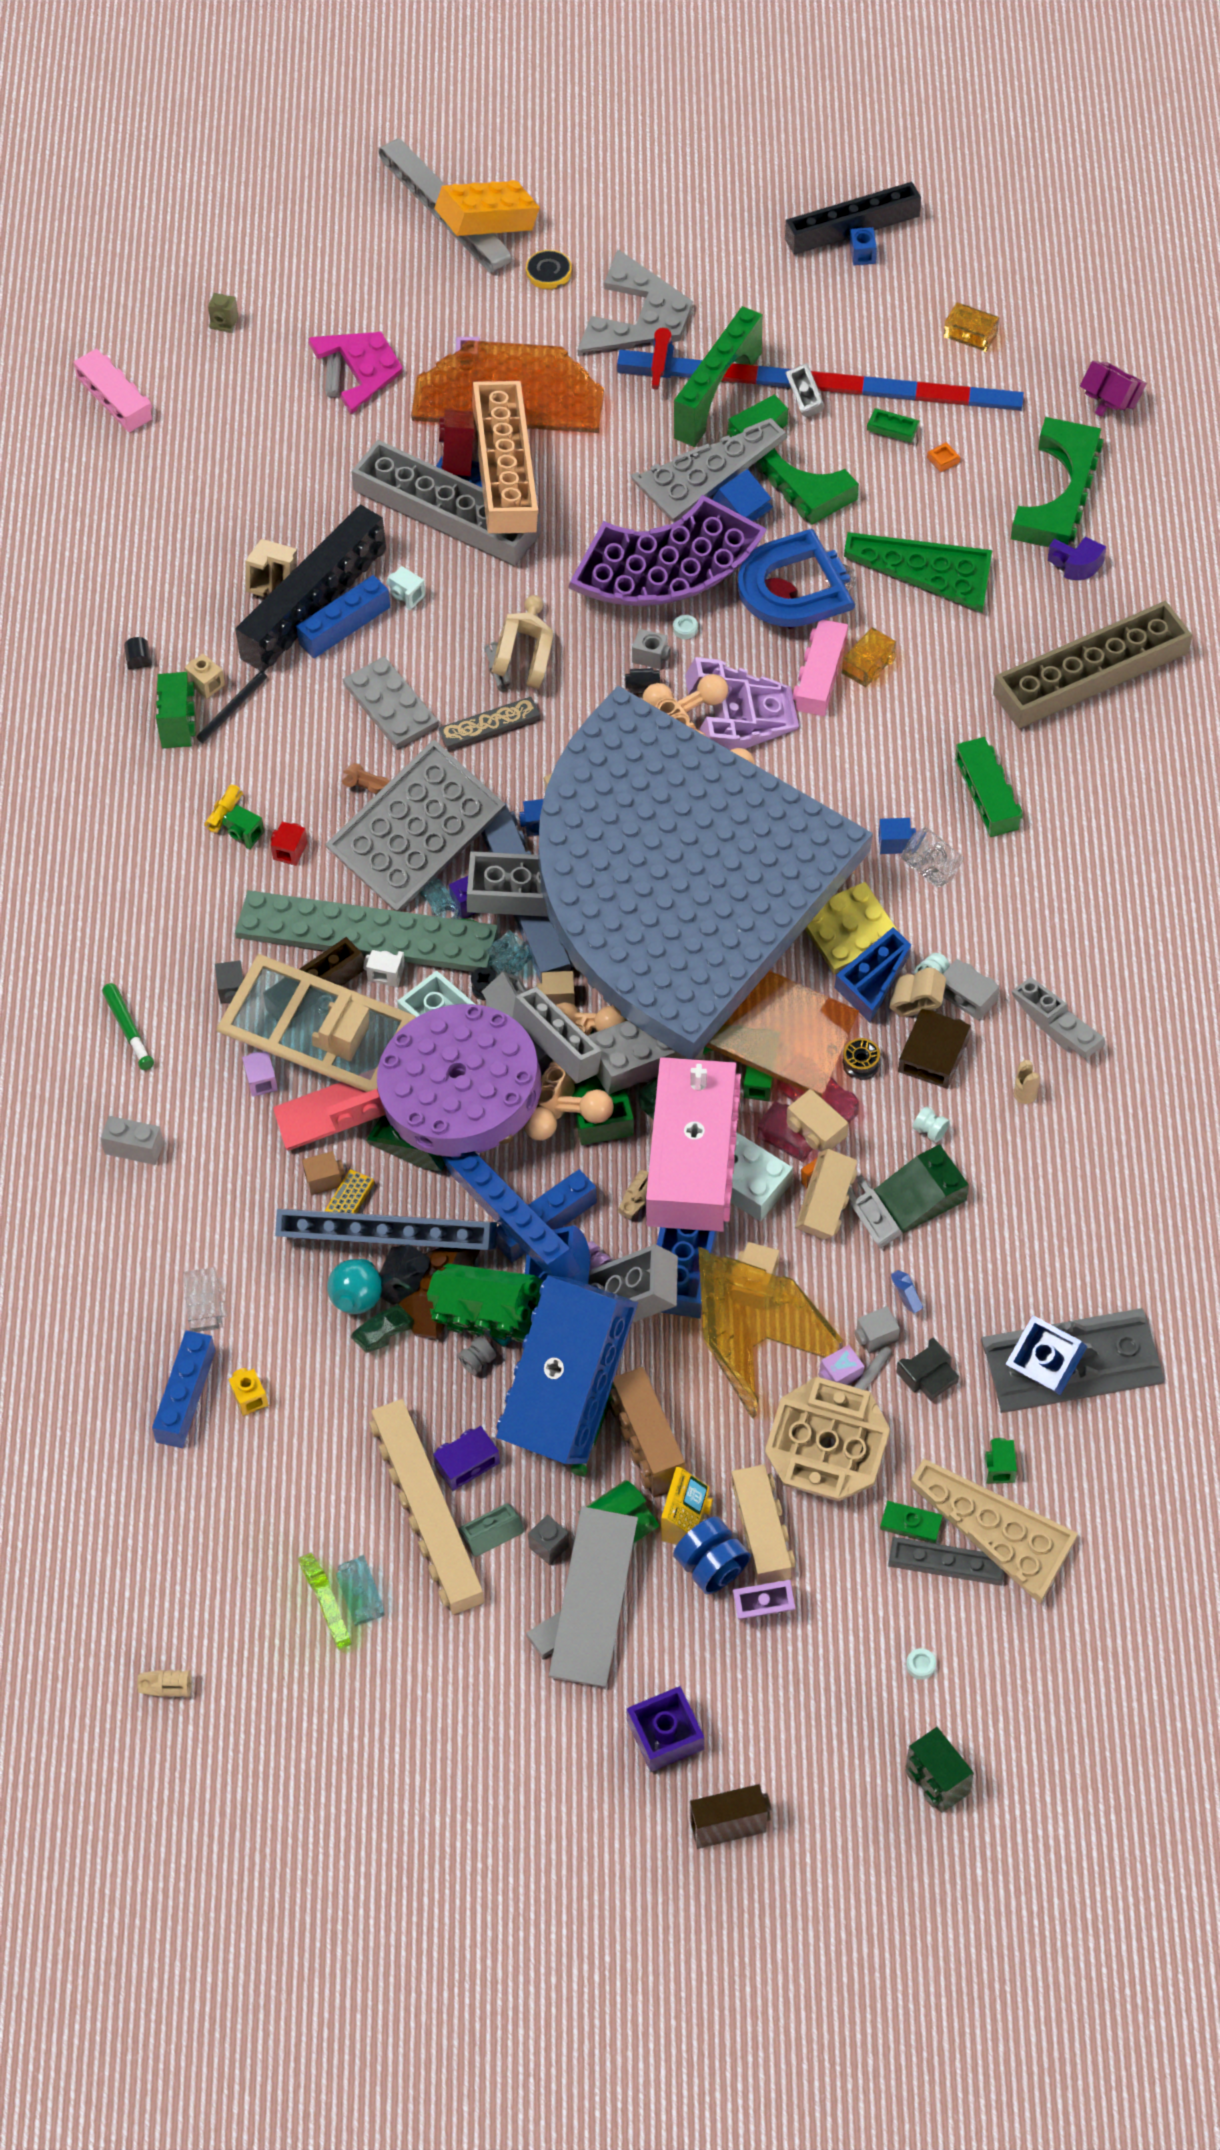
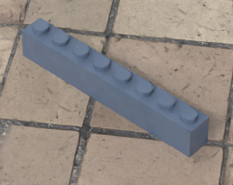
[481,803,574,983]
[275,1209,497,1250]

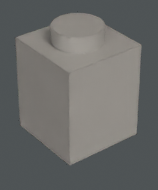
[854,1306,900,1353]

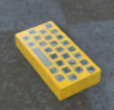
[325,1169,374,1213]

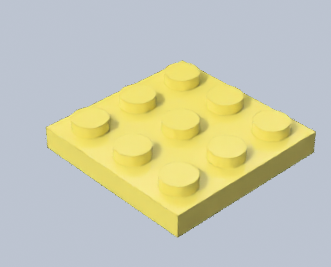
[805,882,898,975]

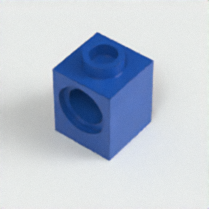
[850,227,877,266]
[519,799,544,837]

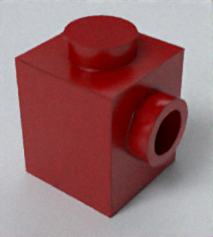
[270,821,308,866]

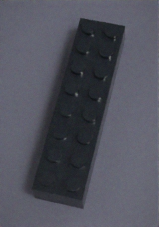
[235,504,386,672]

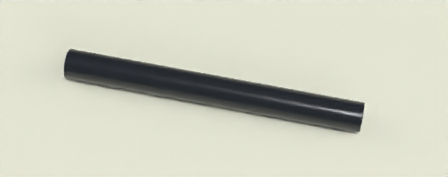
[196,671,267,743]

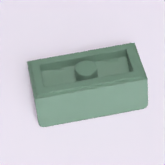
[458,1503,524,1557]

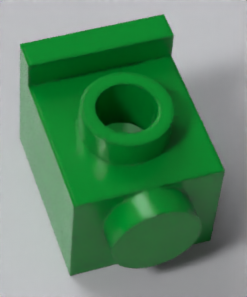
[222,805,264,850]
[985,1438,1017,1484]

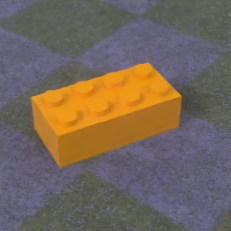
[434,180,540,236]

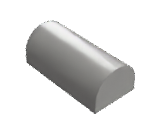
[785,363,825,417]

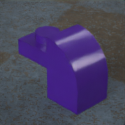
[1047,536,1107,580]

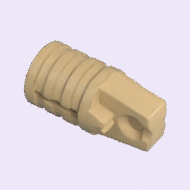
[618,1170,649,1220]
[137,1670,192,1697]

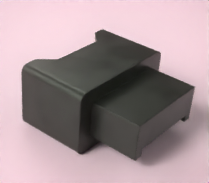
[896,1337,959,1401]

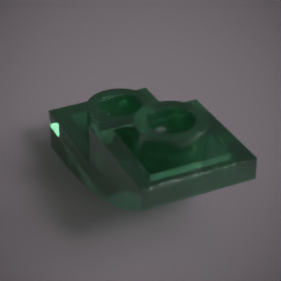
[351,1305,414,1353]

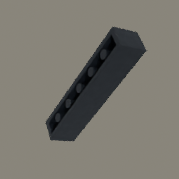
[785,182,921,255]

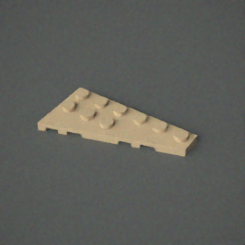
[910,1458,1078,1604]

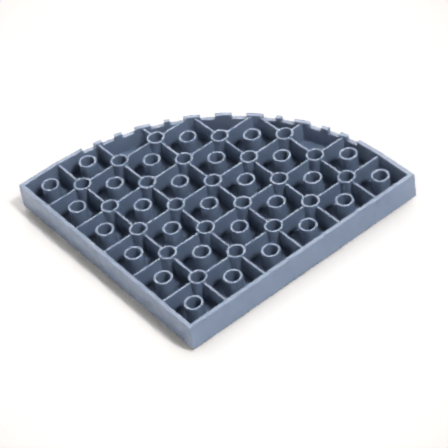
[538,686,873,1060]

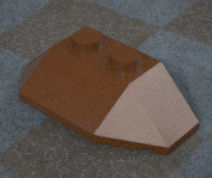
[398,1247,480,1339]

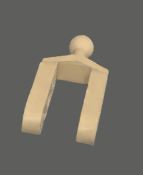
[491,595,553,689]

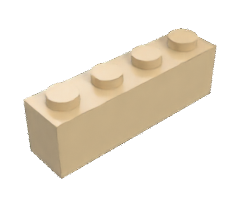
[731,1464,795,1585]

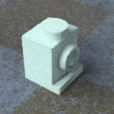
[386,566,426,610]

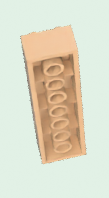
[472,381,538,533]

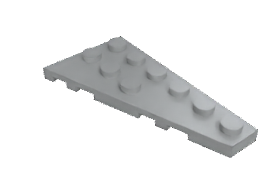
[630,418,787,523]

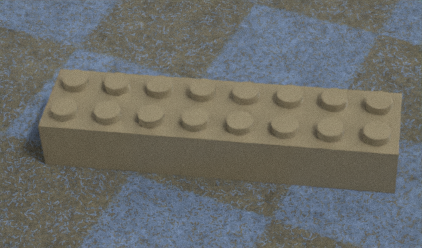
[993,600,1192,729]

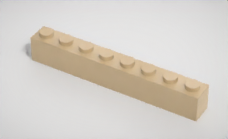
[369,1399,484,1615]

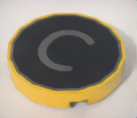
[526,250,572,289]

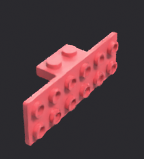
[273,1069,386,1151]

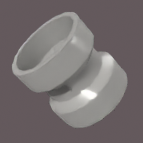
[457,1336,496,1375]

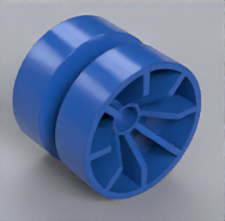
[673,1516,751,1594]

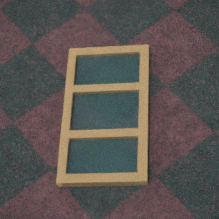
[216,953,416,1092]

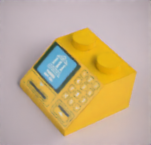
[661,1467,713,1545]

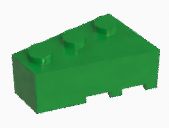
[156,672,196,749]

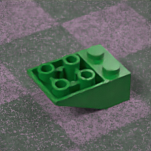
[572,1075,634,1146]

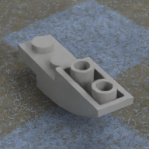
[1012,977,1105,1059]

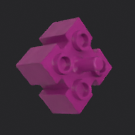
[1079,360,1147,417]

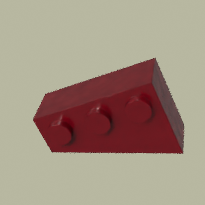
[438,409,474,476]

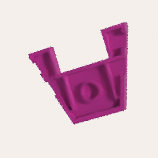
[308,332,403,414]

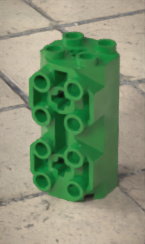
[427,1263,543,1343]

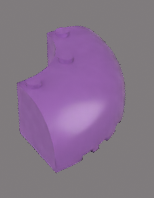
[568,495,767,606]

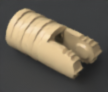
[1013,1060,1040,1104]

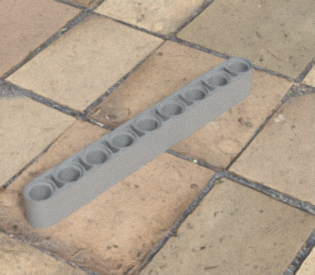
[378,138,512,273]

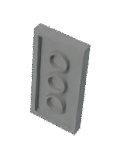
[343,656,439,750]

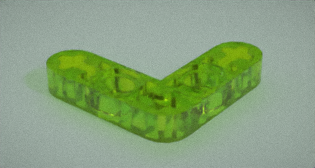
[298,1552,352,1650]

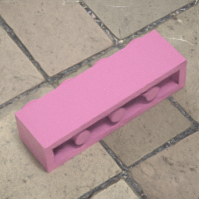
[73,348,152,433]
[792,620,848,716]

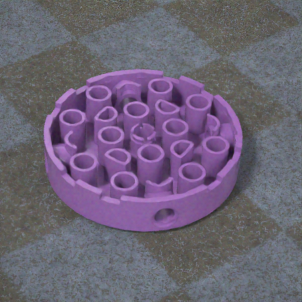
[377,1004,542,1156]

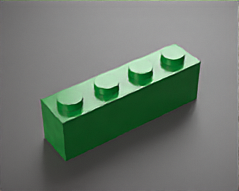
[955,736,1023,837]

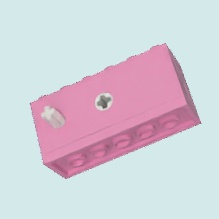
[646,1057,741,1232]

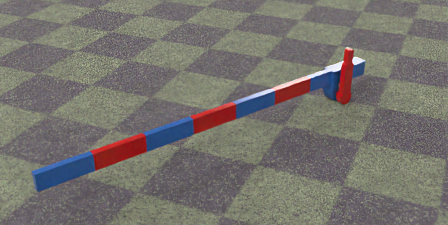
[617,327,1024,411]

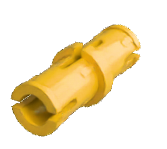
[204,784,243,833]

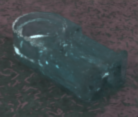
[420,878,459,920]

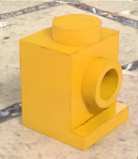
[228,1368,269,1416]

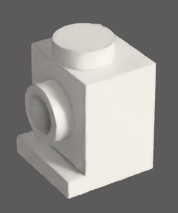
[363,950,405,987]

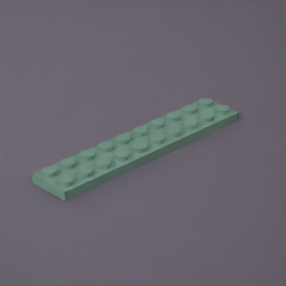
[235,890,499,972]

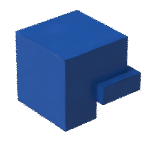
[712,469,773,522]

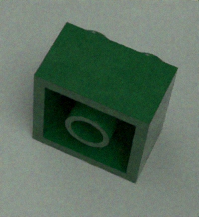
[905,1726,974,1813]

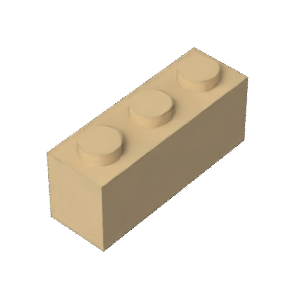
[795,1149,857,1239]

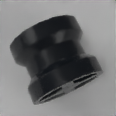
[471,967,496,1000]

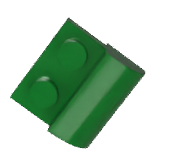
[578,1480,659,1544]

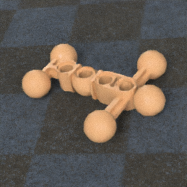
[642,674,755,764]
[523,1002,628,1141]

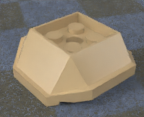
[765,1376,890,1501]

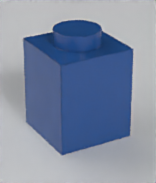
[878,818,916,854]

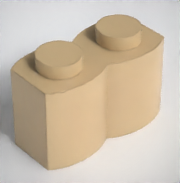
[889,968,946,1017]

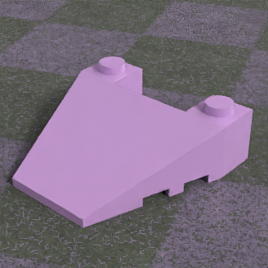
[685,657,799,750]

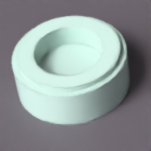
[673,615,698,640]
[906,1648,936,1680]

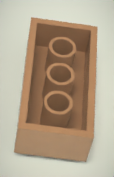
[609,1367,685,1498]

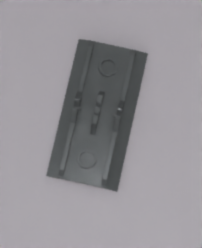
[981,1308,1164,1413]

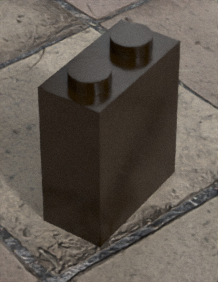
[898,1008,971,1089]
[690,1784,771,1849]

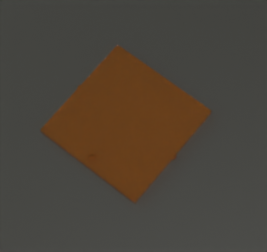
[705,970,859,1098]

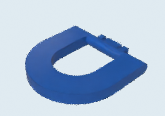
[738,529,855,627]

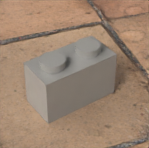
[942,959,999,1021]
[100,1116,164,1165]

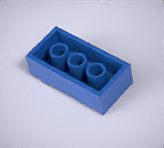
[656,1227,718,1319]

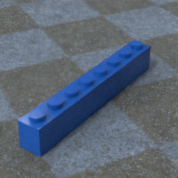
[441,1151,581,1278]

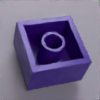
[626,1686,704,1772]

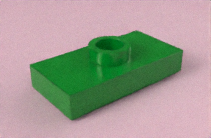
[867,408,920,443]
[880,1500,943,1544]

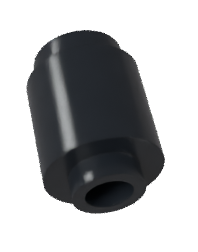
[625,668,660,694]

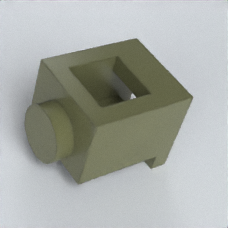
[208,293,239,333]

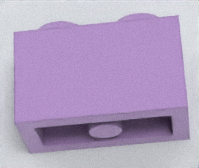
[733,1580,795,1620]

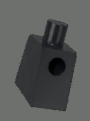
[379,1245,430,1305]

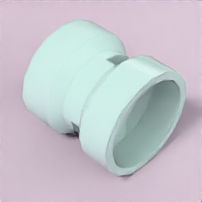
[915,953,950,974]
[913,1106,950,1143]

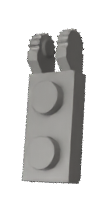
[847,1175,903,1248]

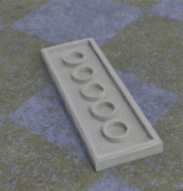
[549,1506,638,1688]

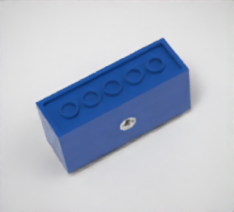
[496,1275,638,1464]

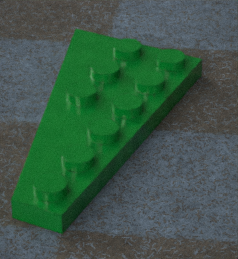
[844,532,992,613]

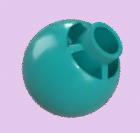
[327,1259,382,1314]

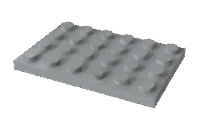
[325,739,506,912]

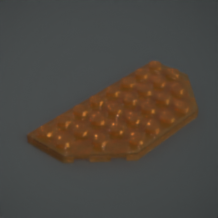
[411,340,604,433]

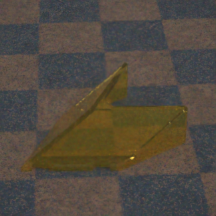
[698,1247,844,1419]

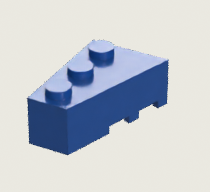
[834,927,912,1023]

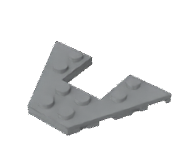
[578,250,693,356]

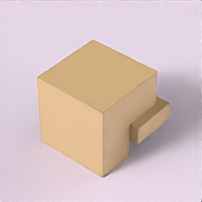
[245,539,297,597]
[312,989,369,1062]

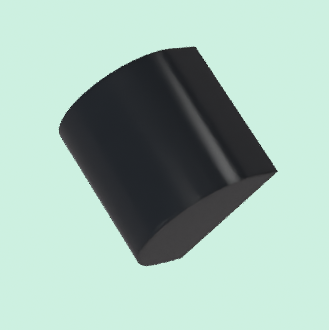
[124,637,152,670]

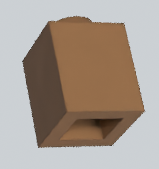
[302,1151,345,1195]

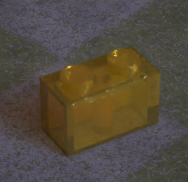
[944,302,999,352]
[842,627,897,688]

